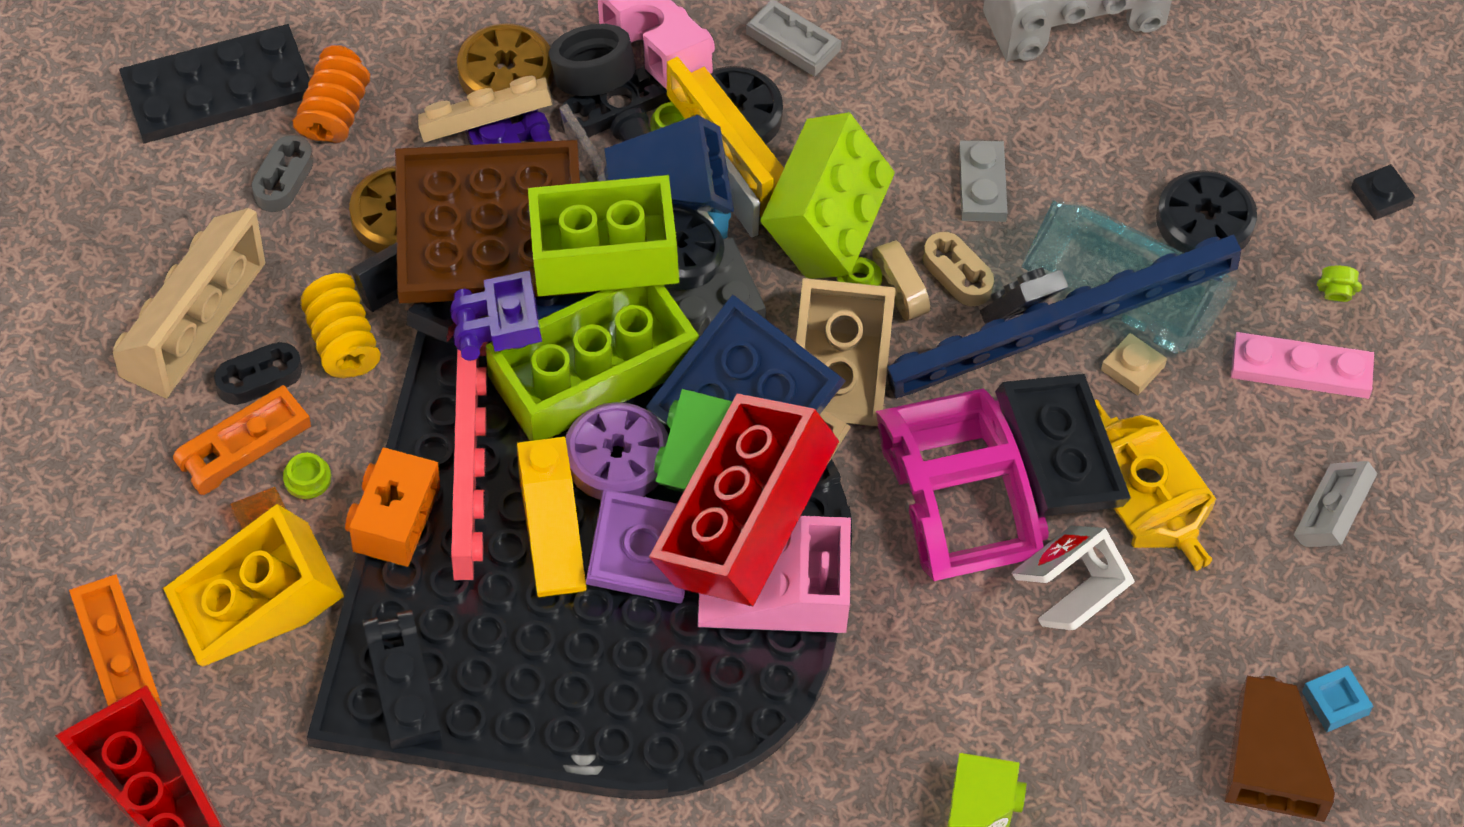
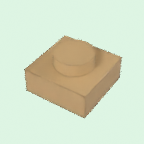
[1101,333,1167,395]

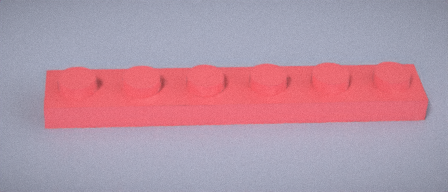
[451,342,488,580]

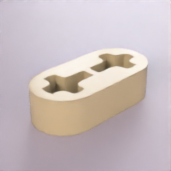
[923,232,994,306]
[872,240,930,321]

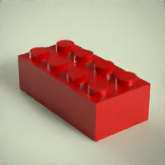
[649,394,839,607]

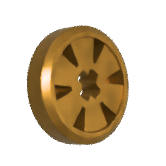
[457,23,554,95]
[349,166,397,253]

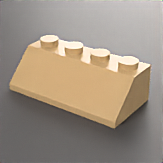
[113,208,265,399]

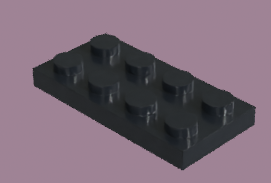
[119,24,310,144]

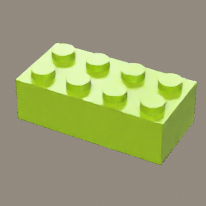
[486,285,699,441]

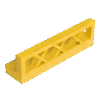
[667,56,784,217]

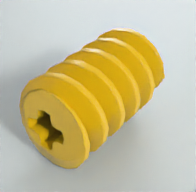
[300,273,381,378]

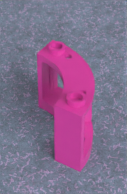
[876,388,1049,581]

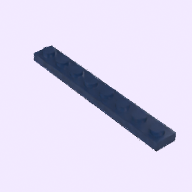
[887,234,1241,399]

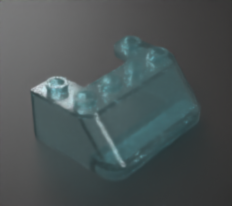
[1021,200,1238,354]

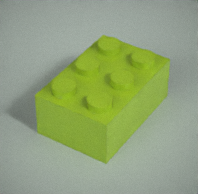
[760,112,895,279]
[528,175,679,296]

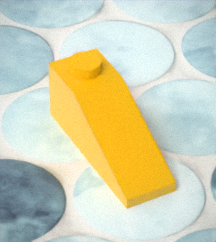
[517,437,586,597]

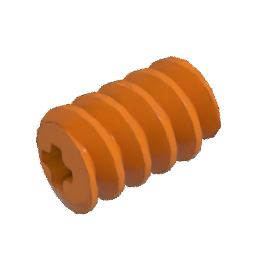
[293,45,370,143]

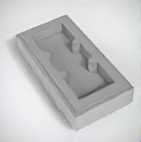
[746,0,841,77]

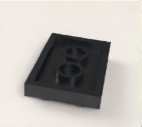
[995,374,1131,517]

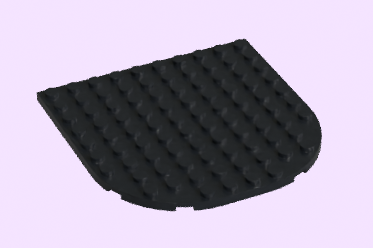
[307,330,852,799]

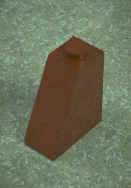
[1225,675,1335,822]

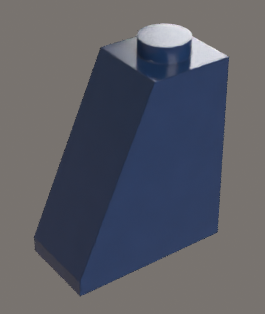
[604,115,734,214]

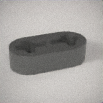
[252,135,314,212]

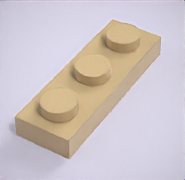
[418,76,552,142]

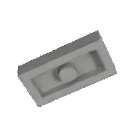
[959,140,1008,222]
[1294,461,1378,547]

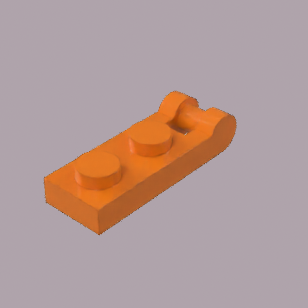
[173,385,311,495]

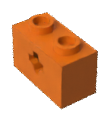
[345,447,441,567]

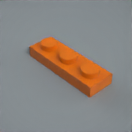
[69,574,162,706]

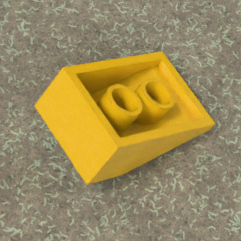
[163,504,344,667]

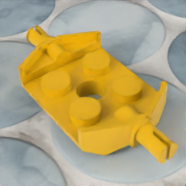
[1095,399,1216,571]

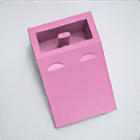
[698,516,851,633]

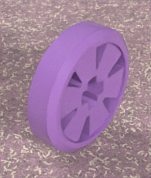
[565,402,668,500]

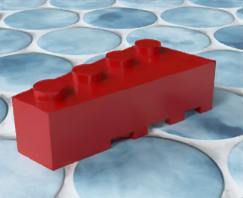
[55,685,225,827]

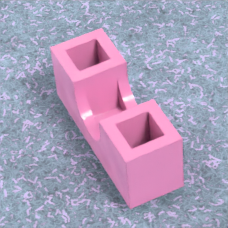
[598,0,715,90]

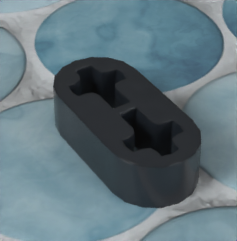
[214,342,302,405]

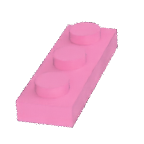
[1231,332,1374,399]

